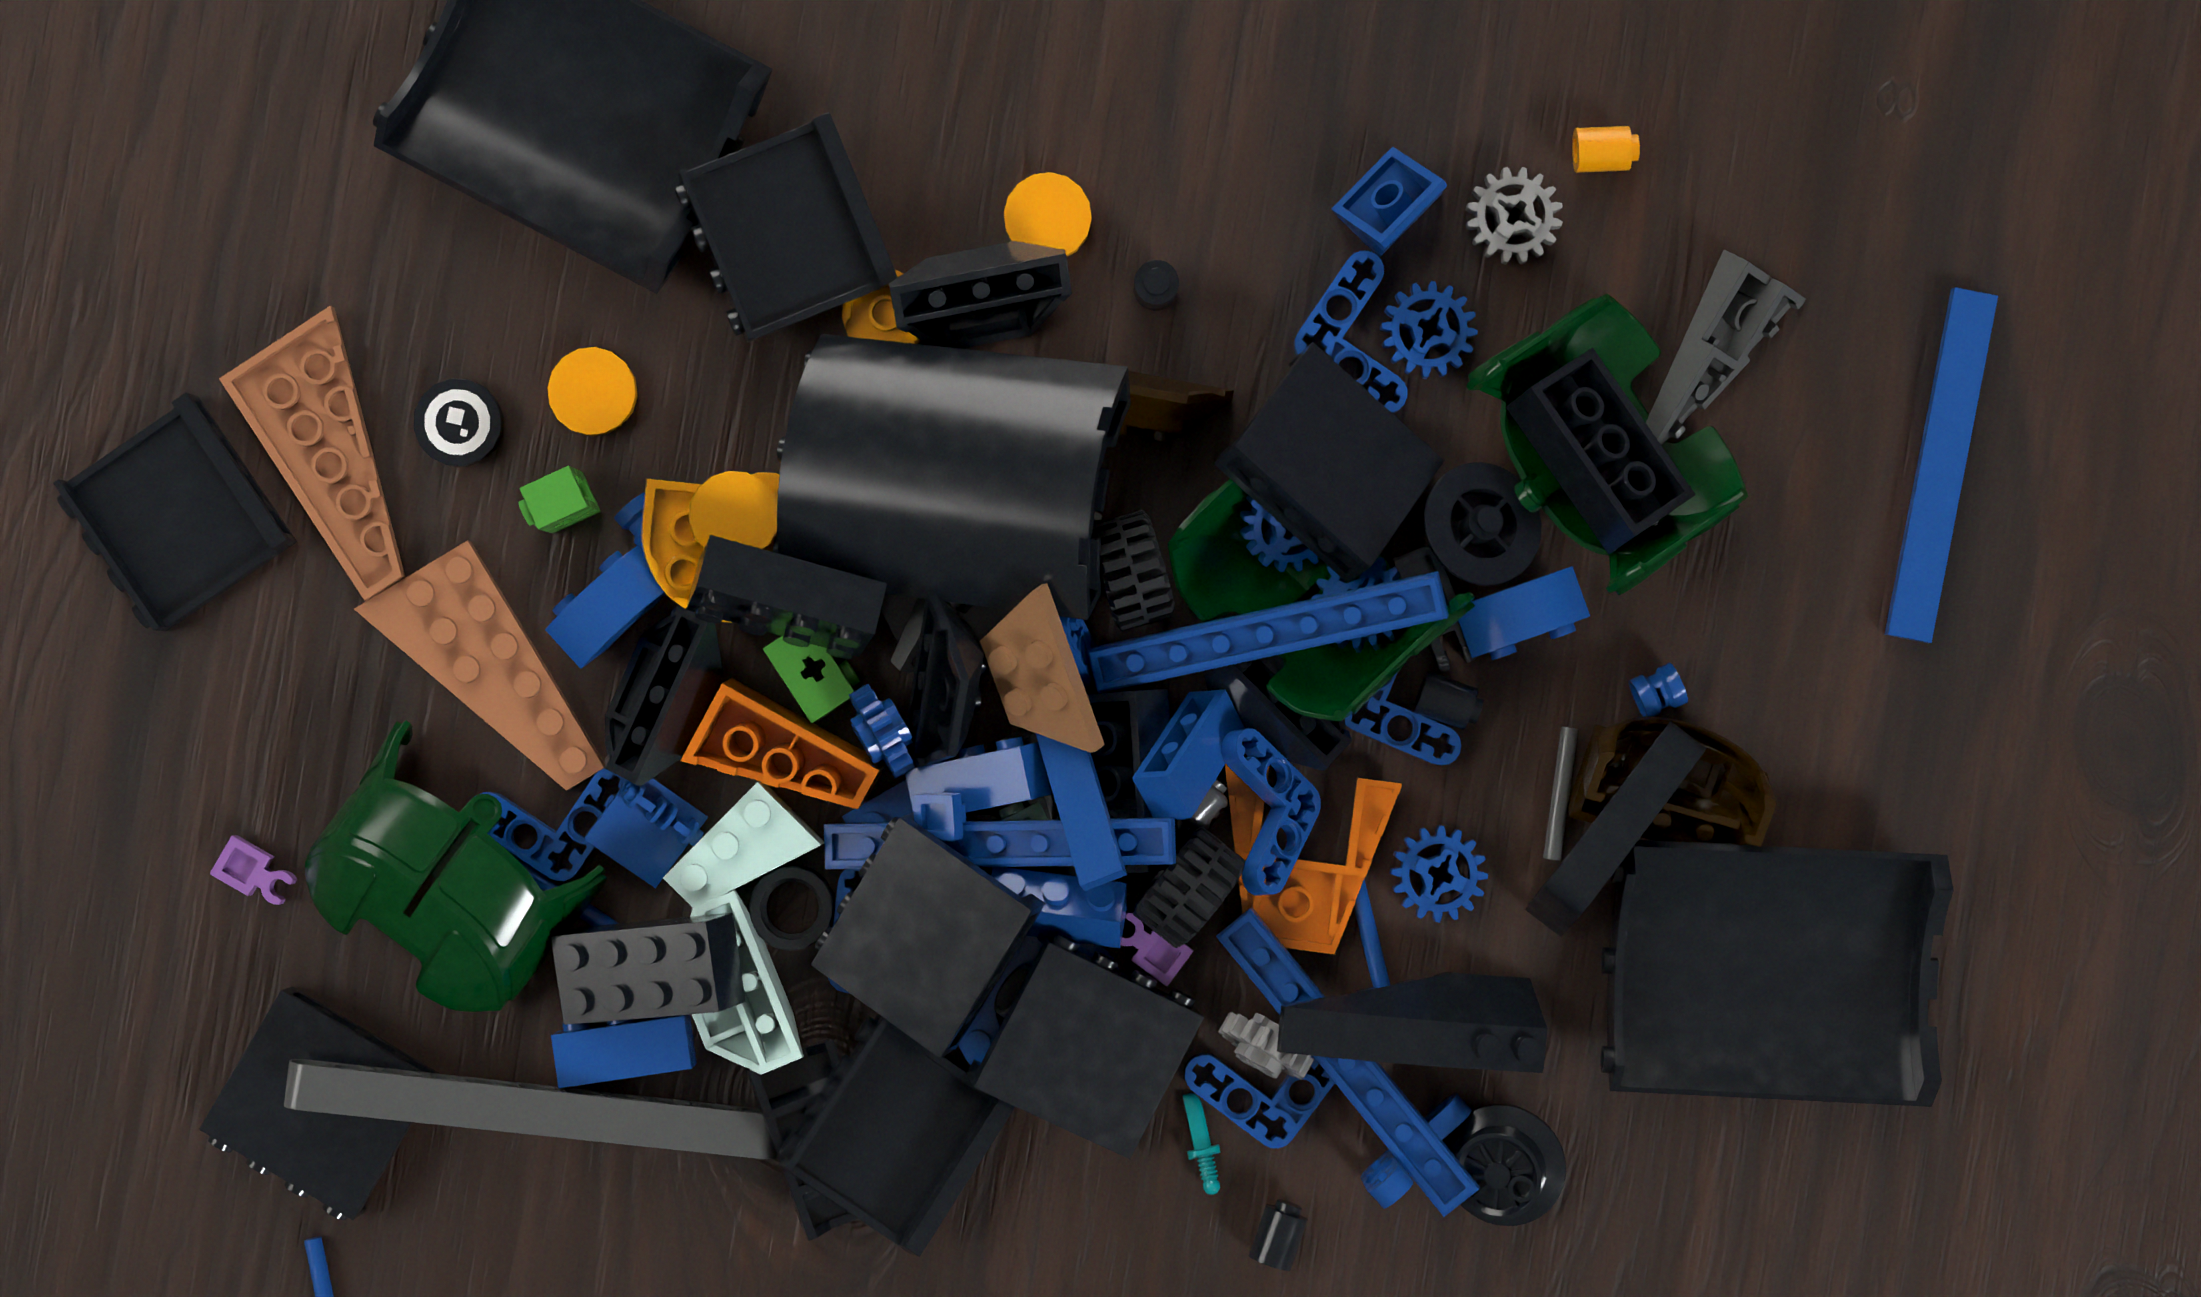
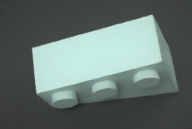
[663,781,824,907]

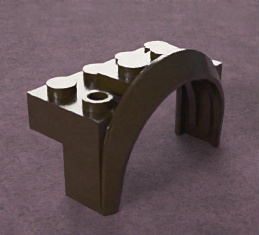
[1568,717,1777,847]

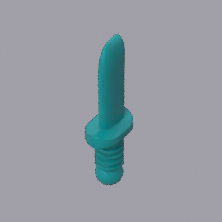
[1182,1093,1221,1195]

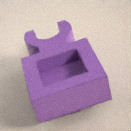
[210,835,297,905]
[1121,911,1193,986]

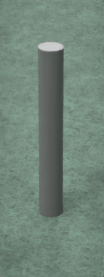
[1543,727,1579,861]

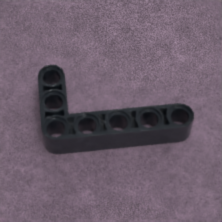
[1525,721,1707,937]

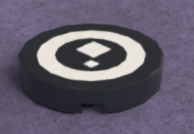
[414,378,504,467]

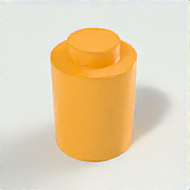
[1572,126,1640,173]

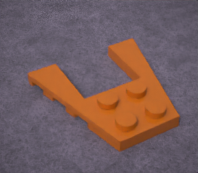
[1225,764,1402,954]

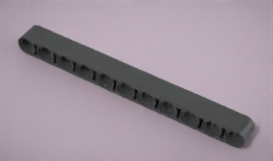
[283,1059,777,1159]

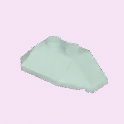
[690,890,804,1075]

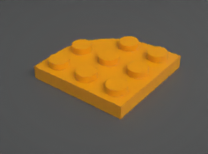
[641,479,778,623]

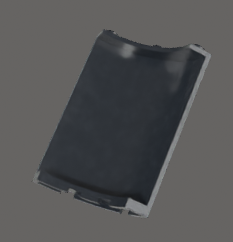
[373,0,772,294]
[773,334,1131,620]
[1600,840,1954,1107]

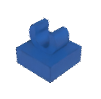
[913,793,966,841]

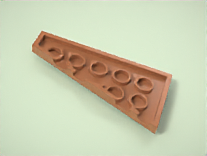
[219,306,405,601]
[354,540,605,791]

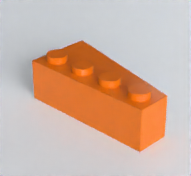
[680,678,886,809]

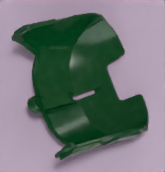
[1466,293,1749,595]
[1168,479,1475,721]
[305,720,607,1012]

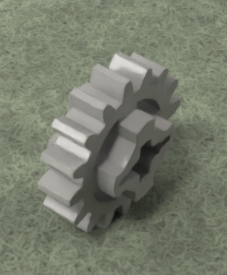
[1465,167,1563,265]
[1218,1012,1314,1080]

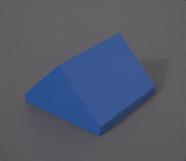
[1331,147,1447,258]

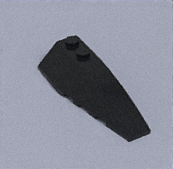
[1277,972,1548,1073]

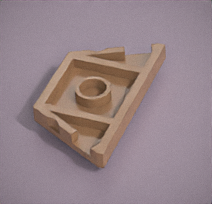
[980,583,1105,753]

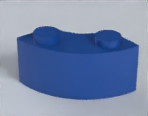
[545,545,666,669]
[1458,566,1590,660]

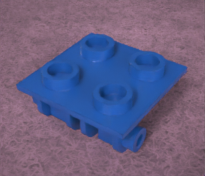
[584,778,708,888]

